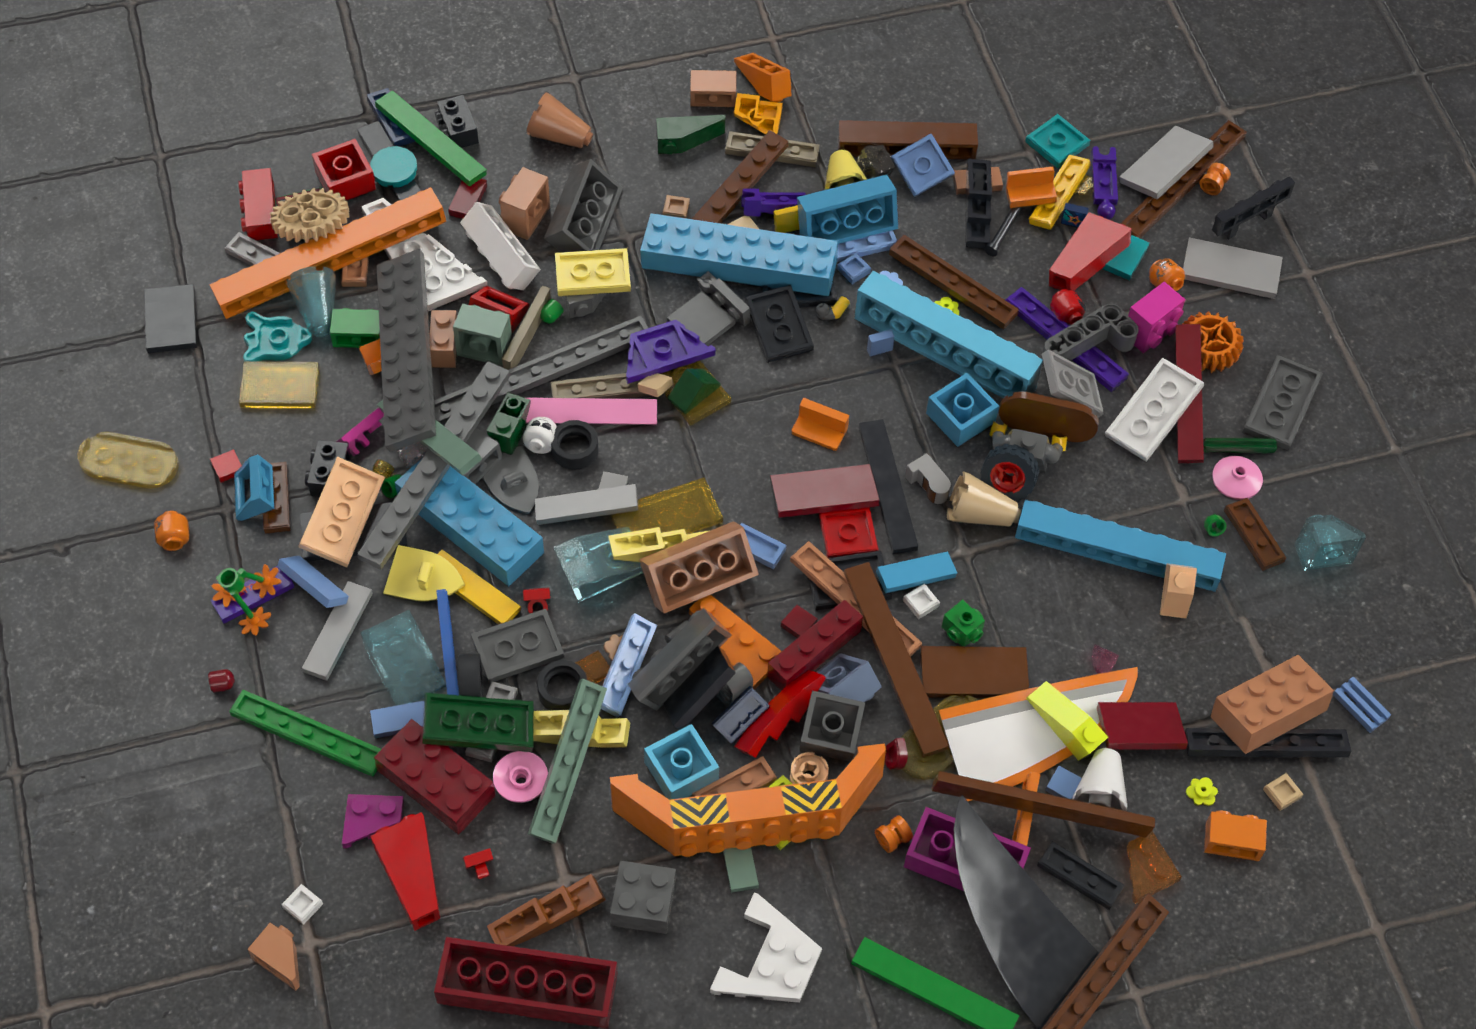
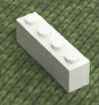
[460,202,541,291]

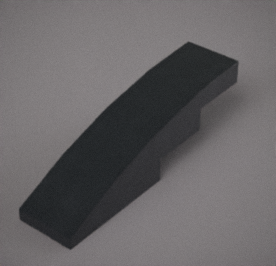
[965,159,992,249]

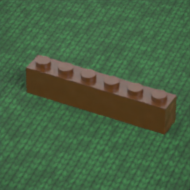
[838,120,978,160]

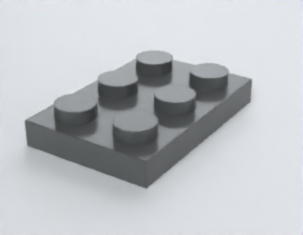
[471,609,564,684]

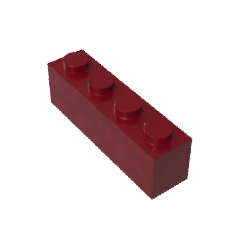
[767,600,863,691]

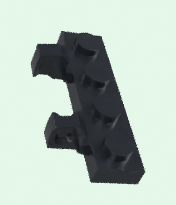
[1212,176,1295,240]

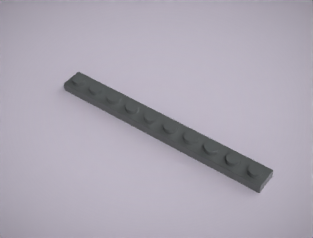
[434,315,648,425]
[357,362,510,570]

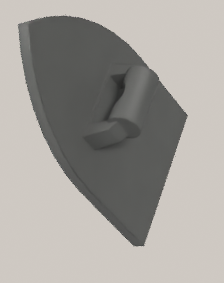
[482,446,539,514]

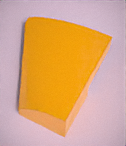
[734,93,782,135]

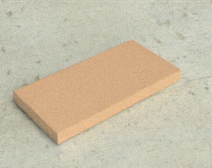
[298,457,385,567]

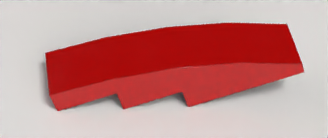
[734,670,827,758]

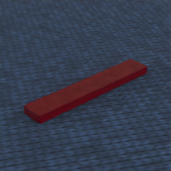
[1176,324,1204,463]

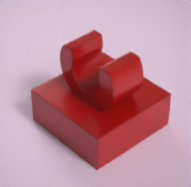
[523,587,550,613]
[463,848,493,880]

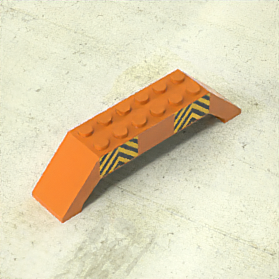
[610,743,886,857]

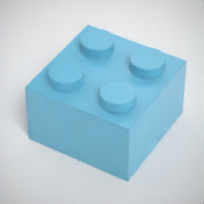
[644,724,719,800]

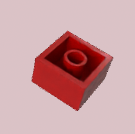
[312,139,376,201]

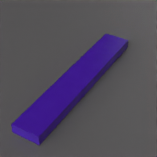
[1005,287,1129,392]

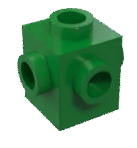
[942,599,985,646]

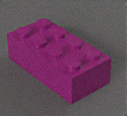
[904,807,1031,891]

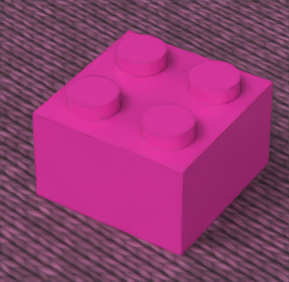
[1128,282,1186,353]

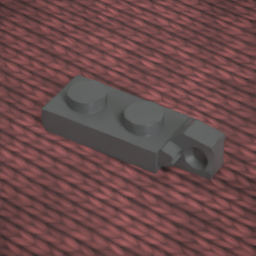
[697,271,751,327]

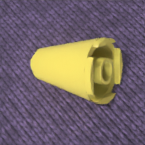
[824,150,867,190]

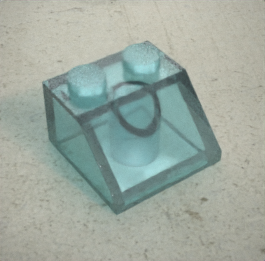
[1295,515,1366,570]

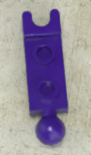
[1090,146,1118,220]
[741,189,806,216]

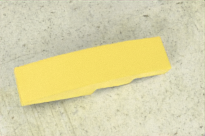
[608,527,708,562]
[533,710,630,747]

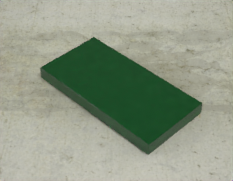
[422,693,534,752]

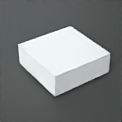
[903,584,940,619]
[281,884,323,925]

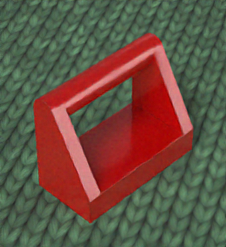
[469,286,530,333]

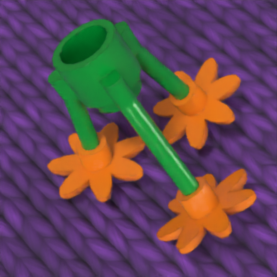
[212,564,282,636]

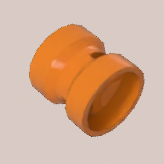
[1199,163,1231,195]
[875,815,913,853]

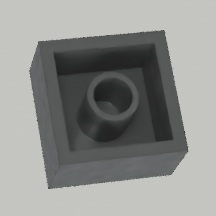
[610,861,676,934]

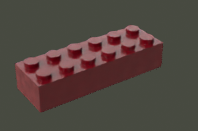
[434,937,618,1029]

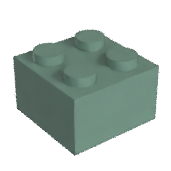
[453,304,512,366]

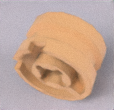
[790,752,829,784]

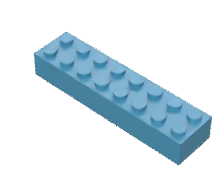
[640,213,838,296]

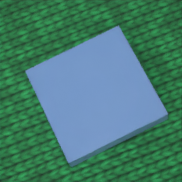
[891,134,955,197]

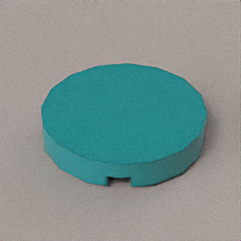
[370,146,417,187]

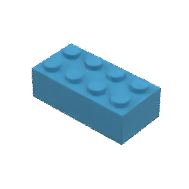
[797,175,898,244]

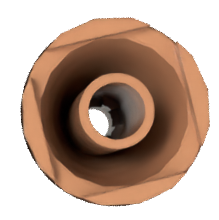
[526,92,593,148]

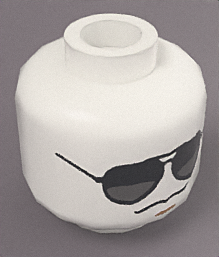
[523,417,557,454]

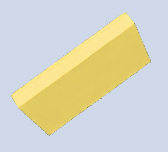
[555,248,631,296]

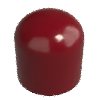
[208,669,235,693]

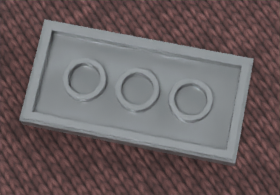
[1119,126,1213,199]
[1183,237,1283,299]

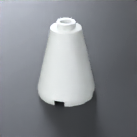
[1072,748,1128,811]

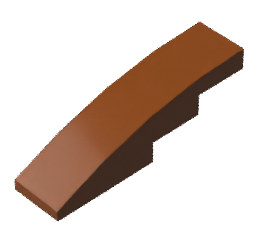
[487,874,606,946]

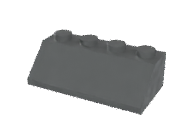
[544,159,623,253]
[628,608,732,711]

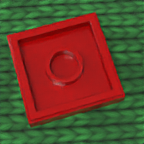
[819,507,878,558]

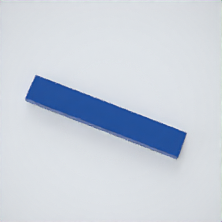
[436,589,459,695]

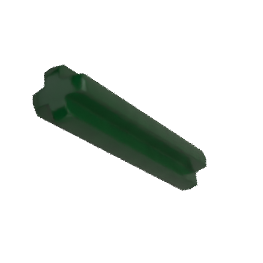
[1203,438,1277,453]

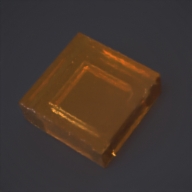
[575,650,610,684]

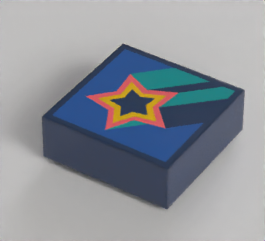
[1061,203,1089,228]

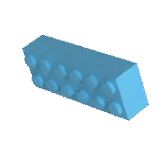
[395,458,544,587]

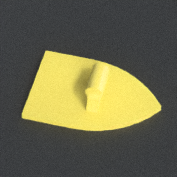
[383,545,465,601]

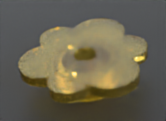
[1074,175,1094,195]

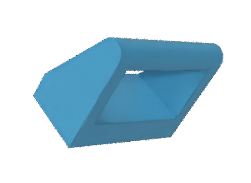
[234,454,274,521]

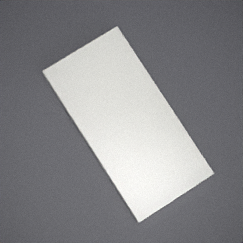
[1105,358,1204,462]

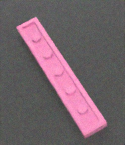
[525,398,657,425]

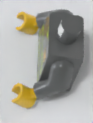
[989,421,1067,473]

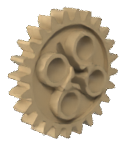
[270,188,350,243]

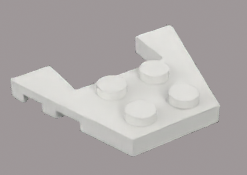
[710,892,822,1003]

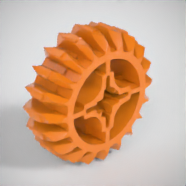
[1183,311,1244,373]

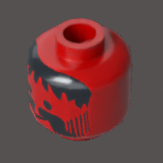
[1050,289,1086,325]

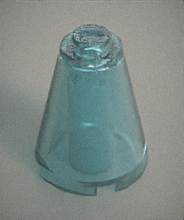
[286,266,336,338]

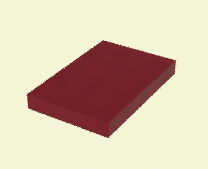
[1096,702,1188,749]

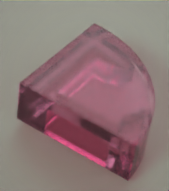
[1091,644,1119,674]

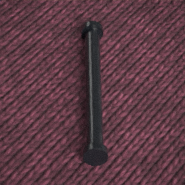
[985,207,1023,257]

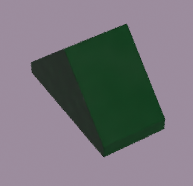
[668,369,721,415]

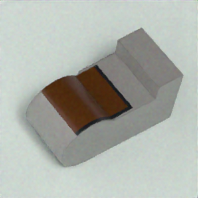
[905,453,951,504]

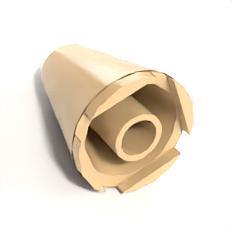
[947,472,1021,527]

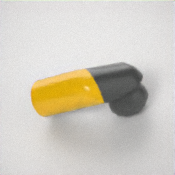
[816,296,850,321]

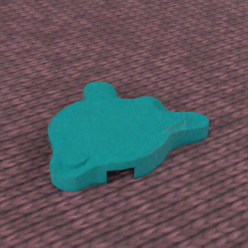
[243,311,312,365]

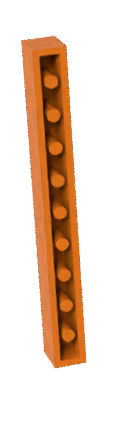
[210,188,447,319]

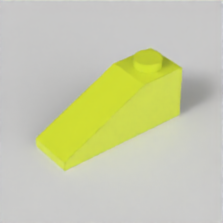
[1026,681,1108,761]

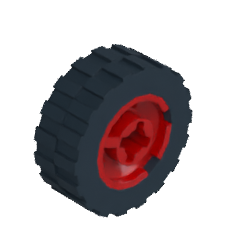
[980,444,1039,502]

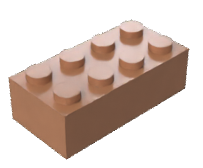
[639,521,759,613]
[1211,655,1334,754]

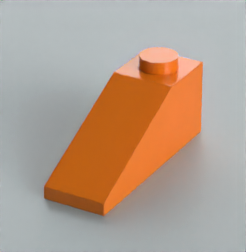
[734,53,792,102]

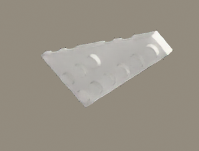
[361,198,488,311]

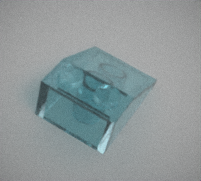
[553,527,643,603]
[360,610,446,706]

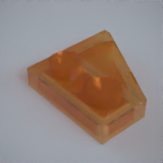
[1127,831,1182,903]

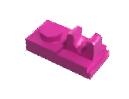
[336,408,384,456]

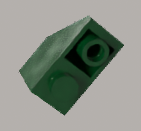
[486,392,531,455]

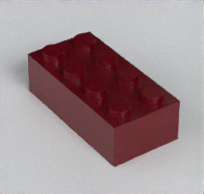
[374,719,496,835]

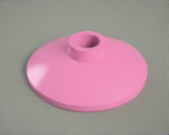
[1212,456,1263,500]
[493,751,548,803]

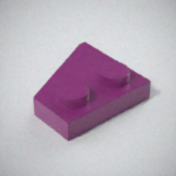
[342,794,404,848]

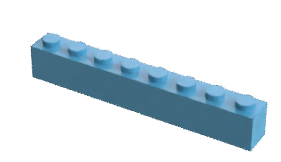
[1015,500,1226,592]

